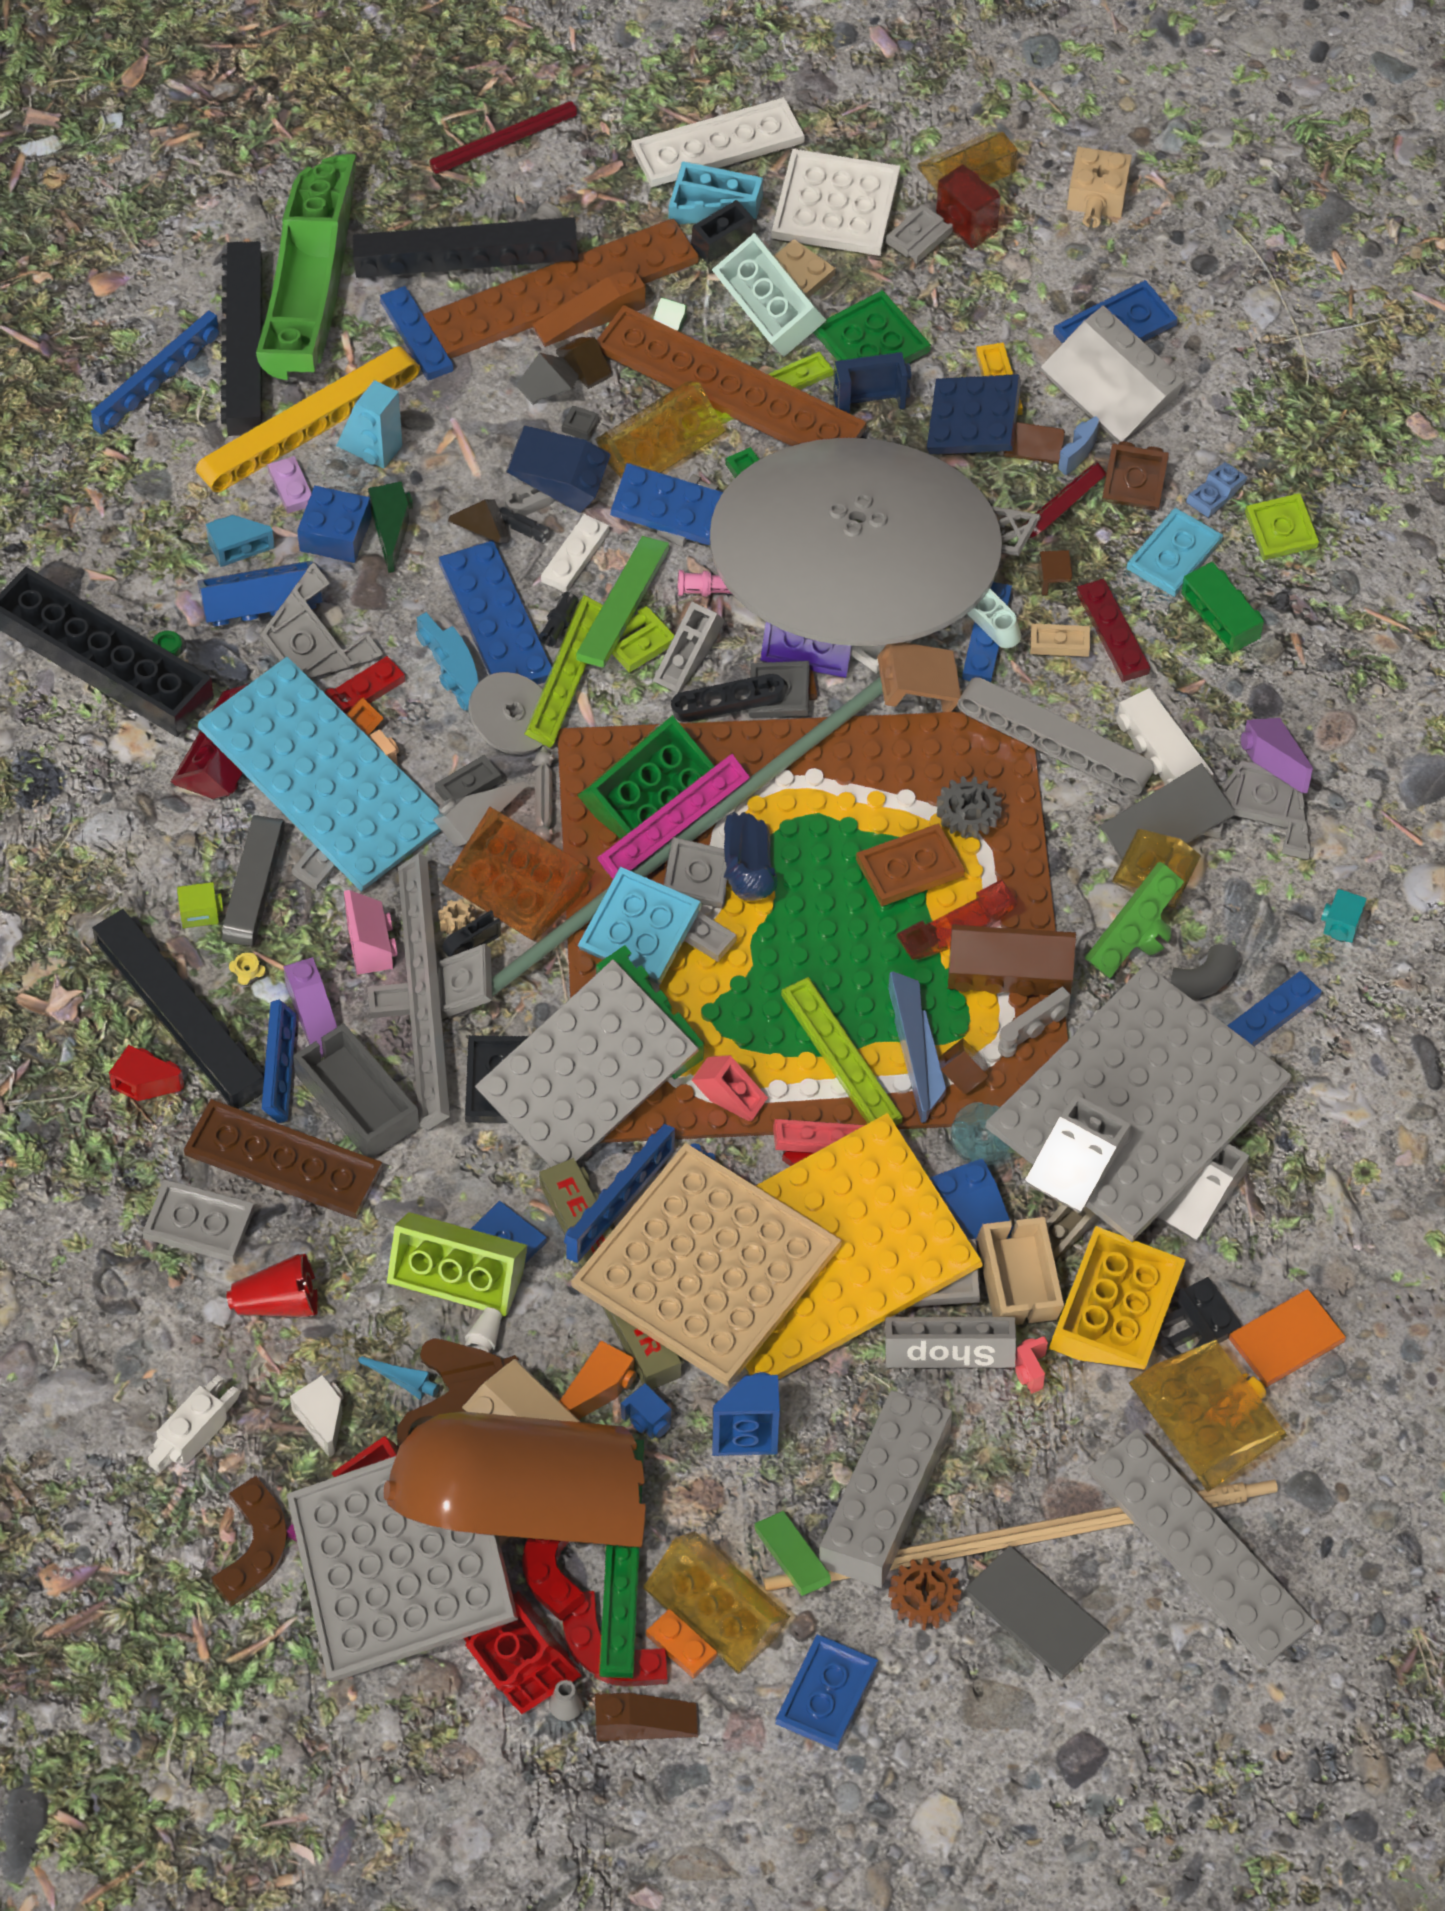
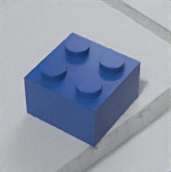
[297,485,372,563]

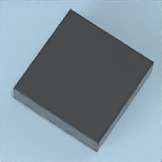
[562,405,599,441]

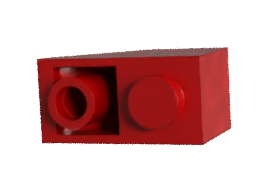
[109,1045,184,1101]

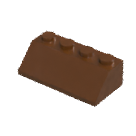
[947,925,1076,996]

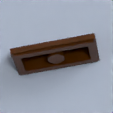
[1003,422,1065,464]

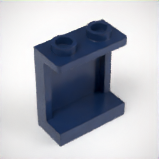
[833,352,911,414]

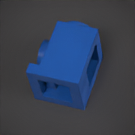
[621,1383,671,1439]

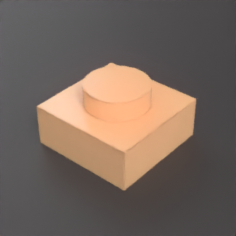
[370,729,399,766]

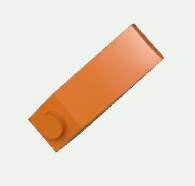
[560,1340,636,1420]

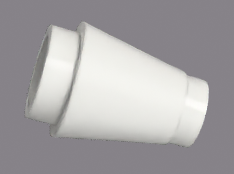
[465,1308,502,1353]

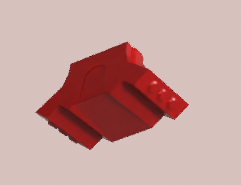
[463,1591,582,1714]

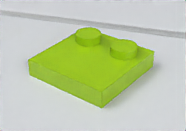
[1244,493,1319,561]

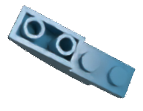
[416,612,478,711]

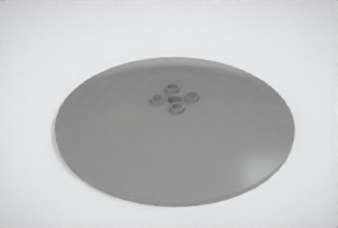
[710,438,1002,646]

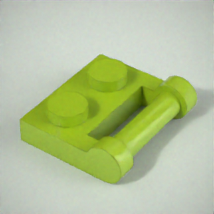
[612,606,675,673]

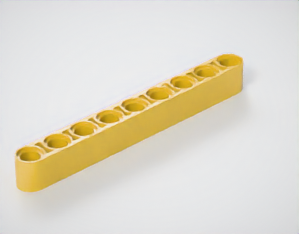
[195,346,420,493]

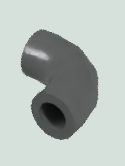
[1170,944,1239,999]

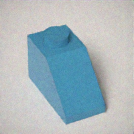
[206,515,275,567]

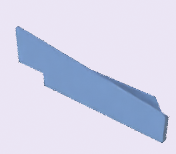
[888,972,946,1123]

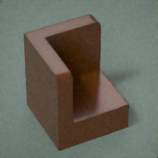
[1038,550,1072,596]
[939,1038,989,1094]

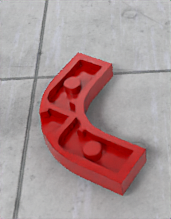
[522,1538,586,1621]
[563,1591,667,1687]

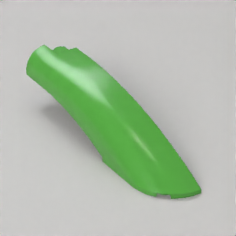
[256,154,356,380]

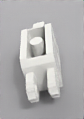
[148,1375,241,1473]

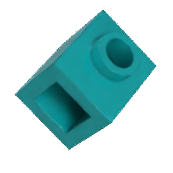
[1321,889,1367,943]

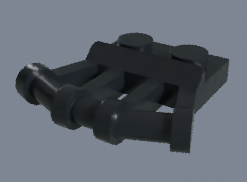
[1153,1277,1242,1374]

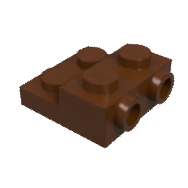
[1102,442,1169,511]

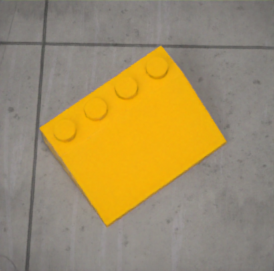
[1049,1226,1185,1369]

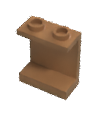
[877,642,962,712]

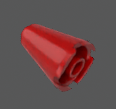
[226,1254,319,1317]

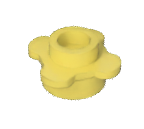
[229,953,265,985]

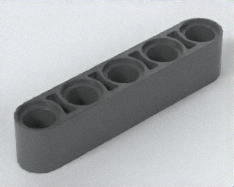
[222,815,285,947]

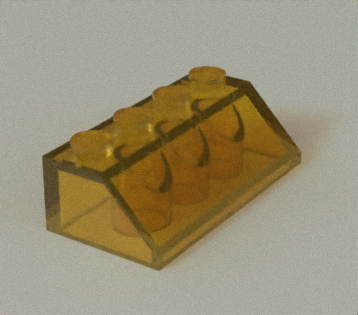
[595,382,726,479]
[643,1531,791,1674]

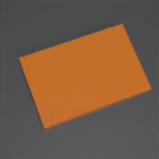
[1229,1289,1346,1388]

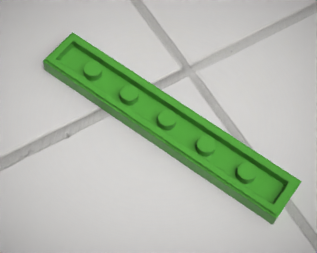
[576,536,669,668]

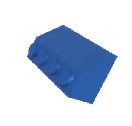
[197,560,323,626]

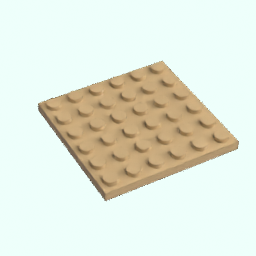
[571,1143,841,1387]

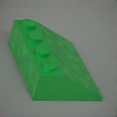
[577,715,714,839]

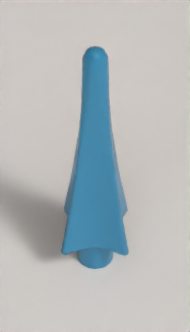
[358,1356,439,1400]

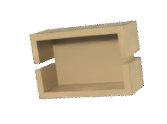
[976,1217,1064,1325]

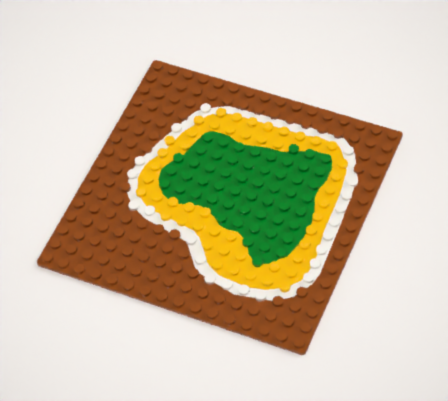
[557,712,1068,1143]

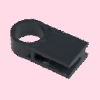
[442,910,501,957]

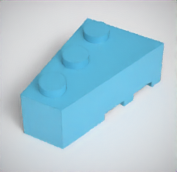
[668,161,763,224]
[336,380,403,469]

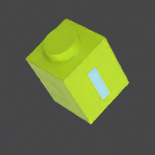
[177,882,223,929]

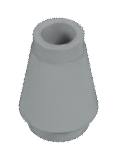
[549,1680,583,1721]

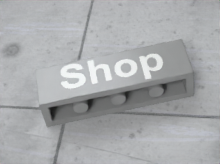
[885,1317,1016,1368]

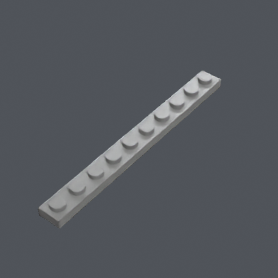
[398,853,450,1130]

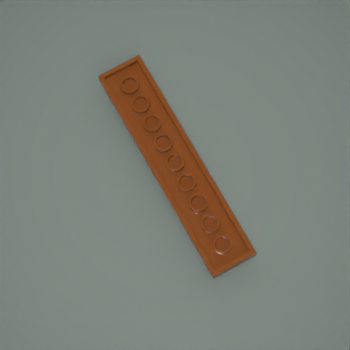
[423,219,699,359]
[597,305,867,446]

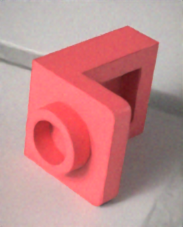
[1015,1336,1048,1394]

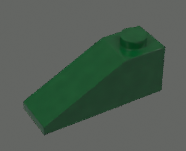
[368,481,413,573]

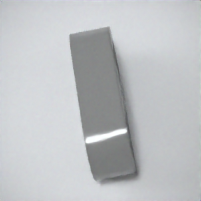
[505,484,555,516]

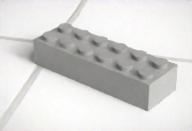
[820,1390,952,1588]

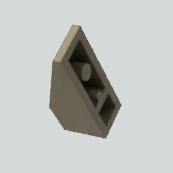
[1046,1204,1101,1262]

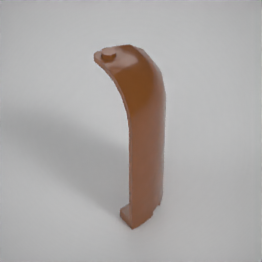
[383,1411,645,1547]

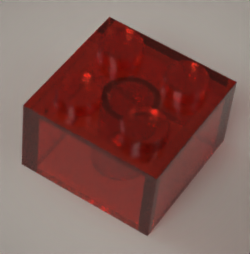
[936,164,1001,249]

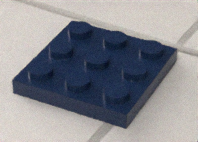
[927,374,1021,454]

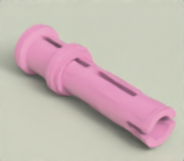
[678,570,732,597]

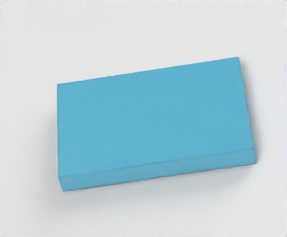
[1126,508,1223,597]

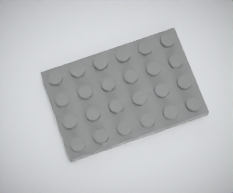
[475,960,699,1167]

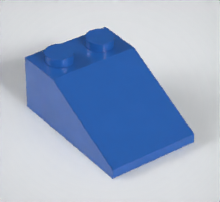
[929,1158,1013,1269]

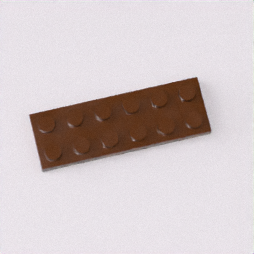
[184,1099,383,1219]

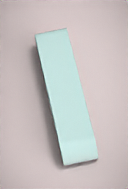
[967,589,1021,648]

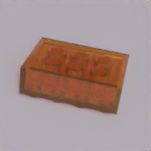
[442,806,595,942]

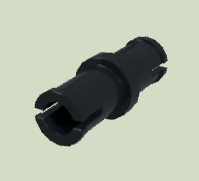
[539,592,579,647]

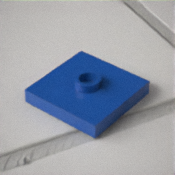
[471,1200,547,1263]

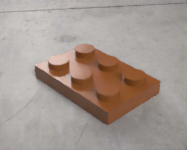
[856,823,965,906]

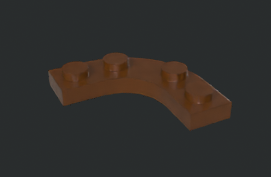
[211,1475,287,1607]

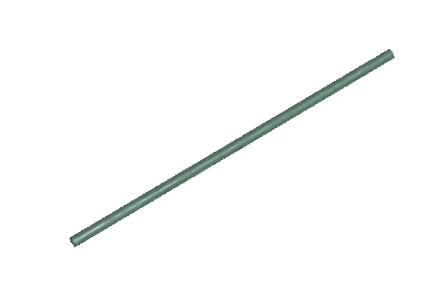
[492,677,883,997]

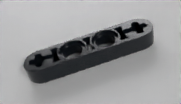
[671,674,786,722]

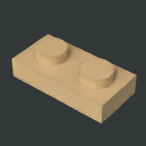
[1030,624,1090,657]

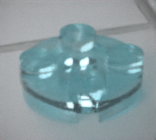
[950,1102,1010,1165]

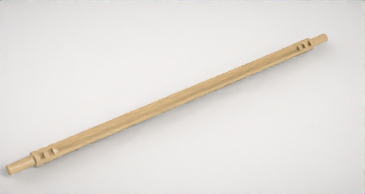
[763,1479,1278,1591]

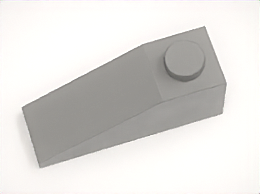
[652,602,725,693]
[433,781,527,847]

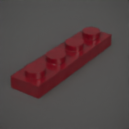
[1076,578,1150,682]

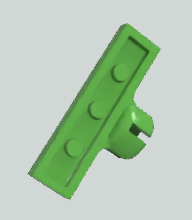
[1085,862,1184,978]

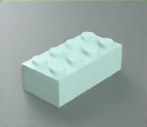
[712,233,826,357]

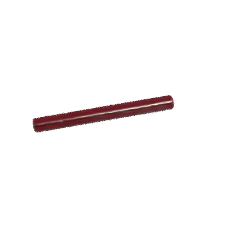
[429,101,577,174]

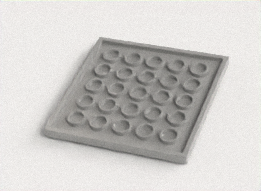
[287,1456,518,1682]

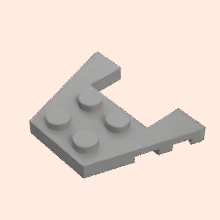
[259,563,383,679]
[1202,761,1310,860]

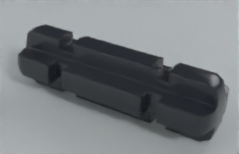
[500,507,550,543]

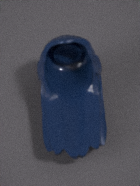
[724,812,778,901]

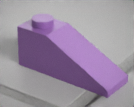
[1241,718,1313,793]
[283,957,337,1058]

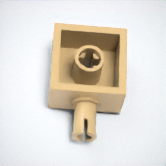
[1067,147,1132,228]

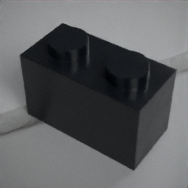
[691,200,754,264]

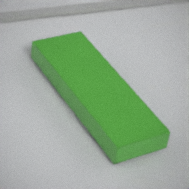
[754,1511,831,1596]

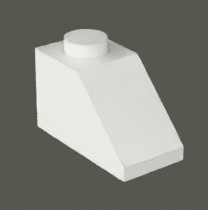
[290,1376,343,1458]

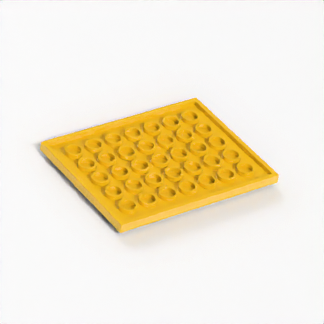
[745,1113,983,1380]

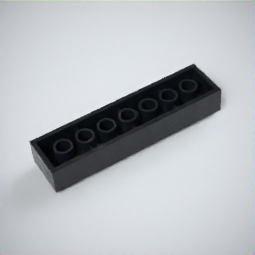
[0,567,214,737]

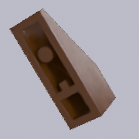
[595,1693,698,1741]

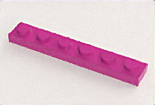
[597,754,750,879]

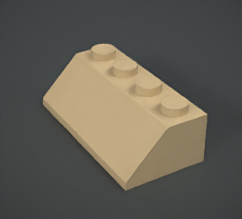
[462,1359,581,1422]

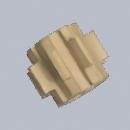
[438,899,476,935]

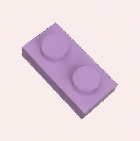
[267,456,311,514]

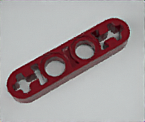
[1021,462,1107,539]

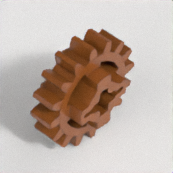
[888,1557,961,1630]

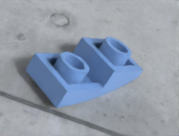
[1058,416,1099,476]
[1186,462,1247,518]

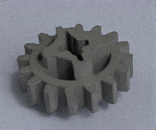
[936,776,1002,838]

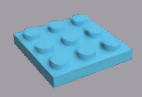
[578,867,702,985]

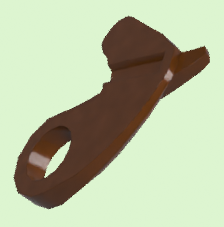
[397,1338,519,1447]

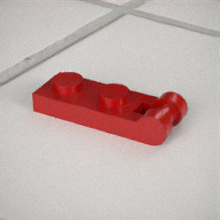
[324,656,405,714]

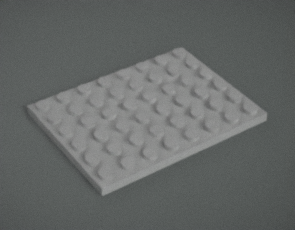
[985,964,1291,1242]

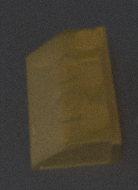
[917,132,1018,204]

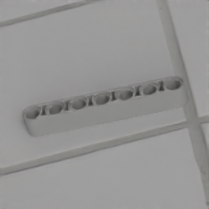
[957,677,1154,795]

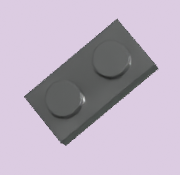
[435,755,502,801]

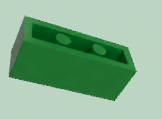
[1181,561,1264,654]

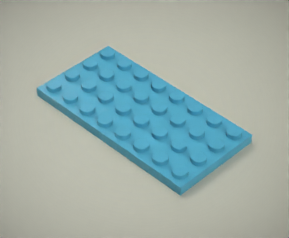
[198,657,441,892]

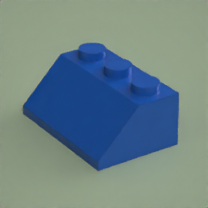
[712,1372,780,1456]

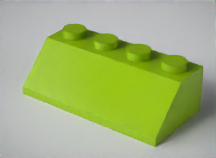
[387,1212,527,1317]

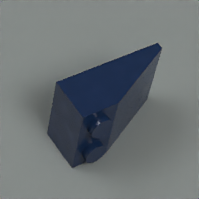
[506,425,611,513]

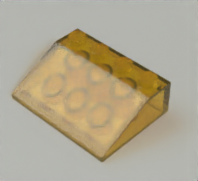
[1129,1340,1288,1492]

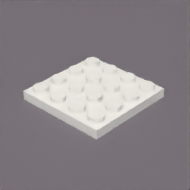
[771,149,900,256]

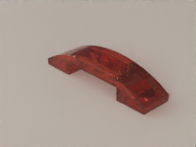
[896,879,1018,960]

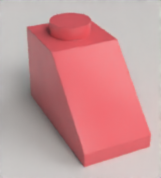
[692,1055,768,1121]

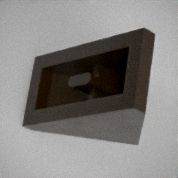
[556,337,611,389]
[448,499,510,543]

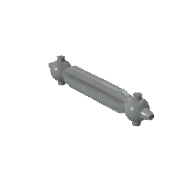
[532,746,555,849]

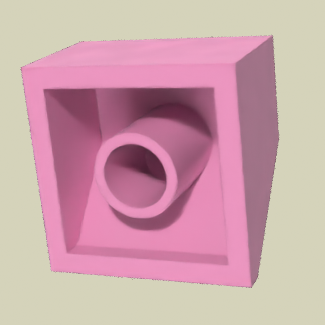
[344,890,397,975]

